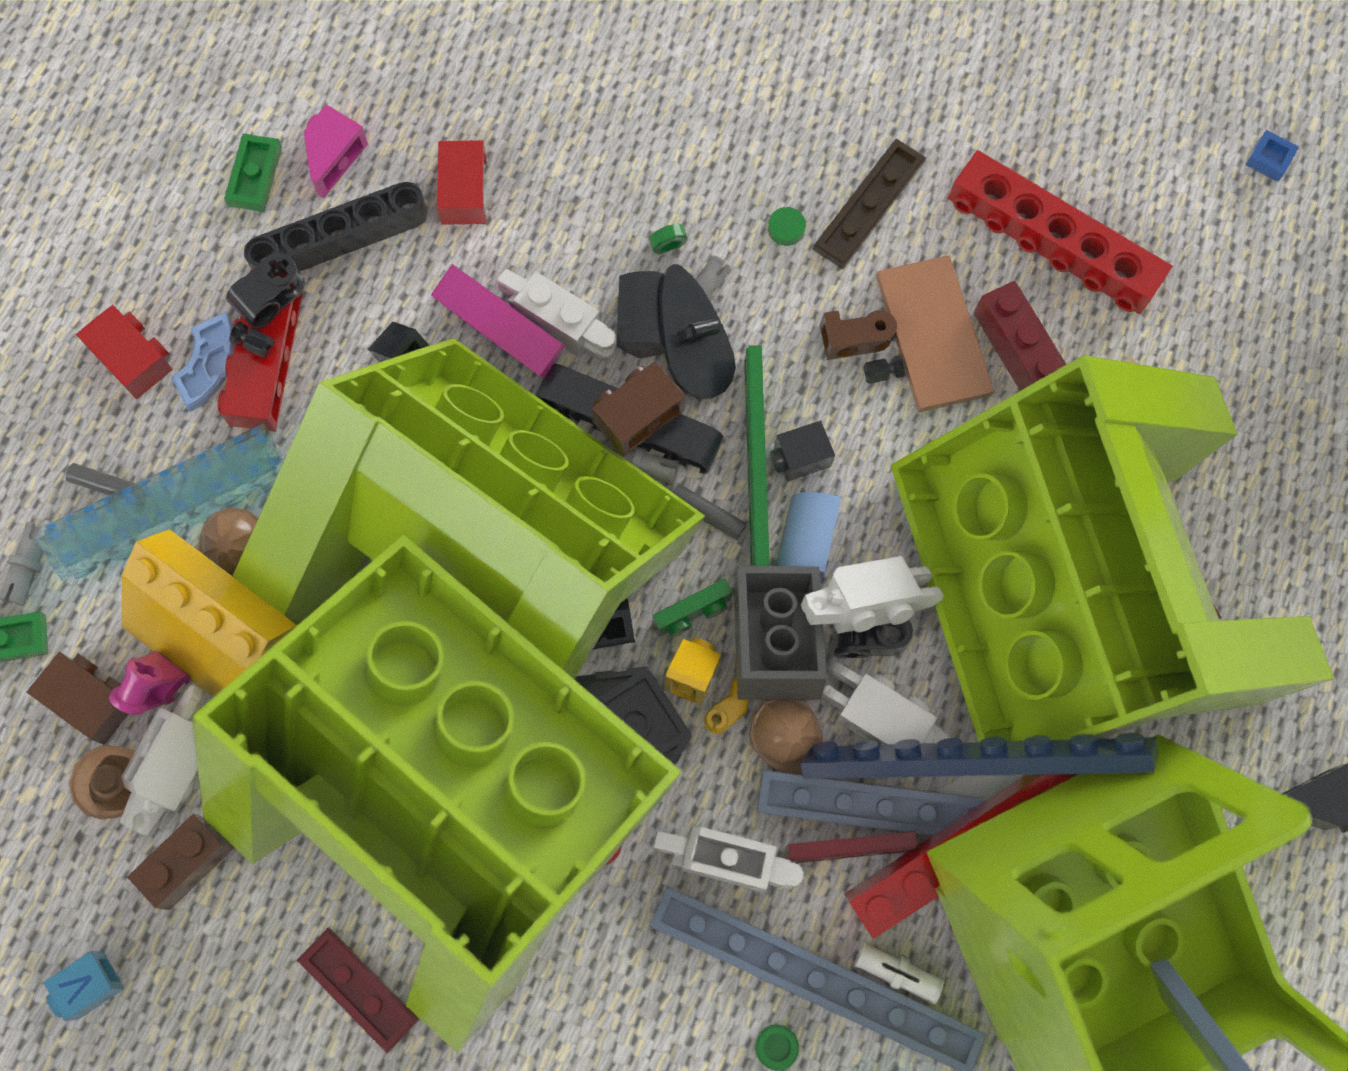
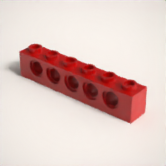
[948,149,1173,315]

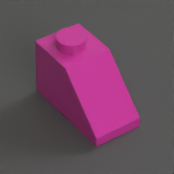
[303,104,368,199]

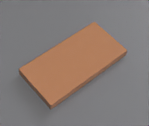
[876,255,994,413]

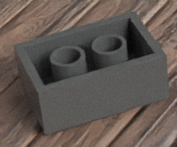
[734,566,827,700]

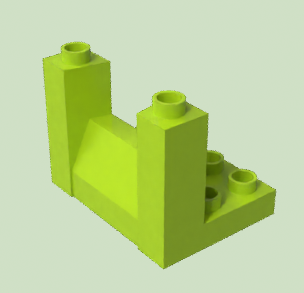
[233,338,705,679]
[890,355,1334,742]
[192,535,682,1053]

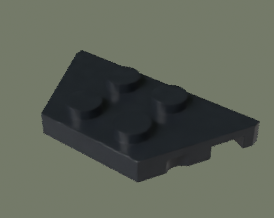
[574,666,692,766]

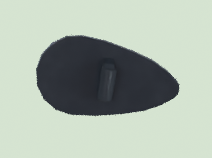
[659,264,736,399]

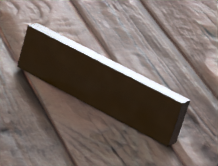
[812,139,927,270]

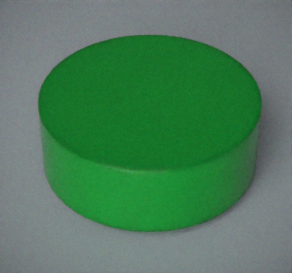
[768,207,806,246]
[648,224,688,254]
[755,1024,799,1071]

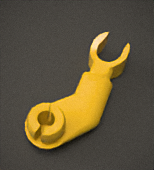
[703,658,749,734]

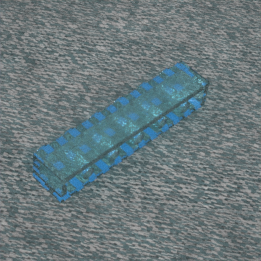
[36,423,284,581]

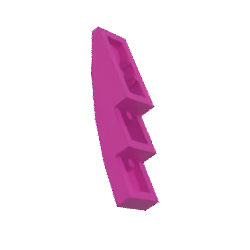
[431,264,566,378]

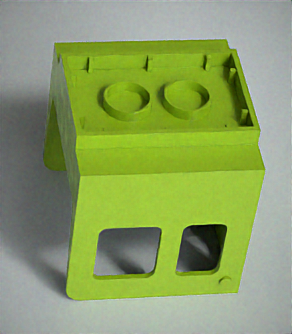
[927,734,1348,1071]

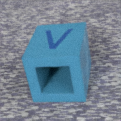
[43,951,125,1021]

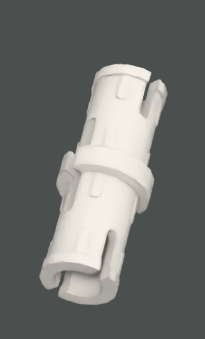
[854,941,945,1005]

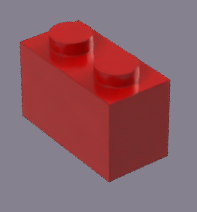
[76,304,173,400]

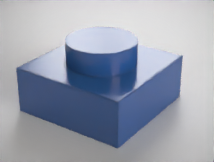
[1245,130,1299,182]

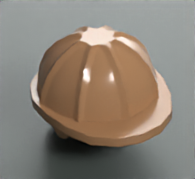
[198,507,258,576]
[749,700,823,774]
[68,745,136,819]

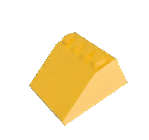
[122,529,297,697]

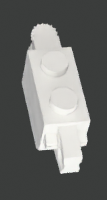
[497,269,617,361]
[801,556,944,634]
[821,662,951,745]
[120,685,214,835]
[653,825,805,892]

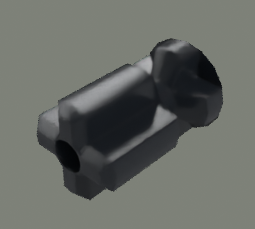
[229,322,274,358]
[863,355,904,384]

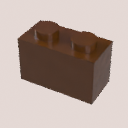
[592,361,686,457]
[26,651,128,745]
[127,813,234,910]

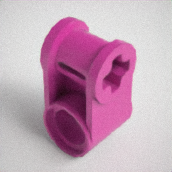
[109,651,191,715]

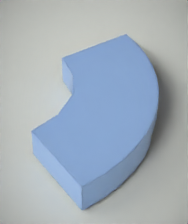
[171,311,235,412]

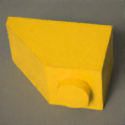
[664,638,721,706]

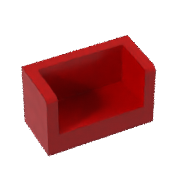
[437,140,487,225]

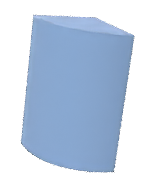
[776,492,841,582]

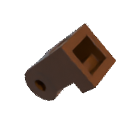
[819,310,897,360]

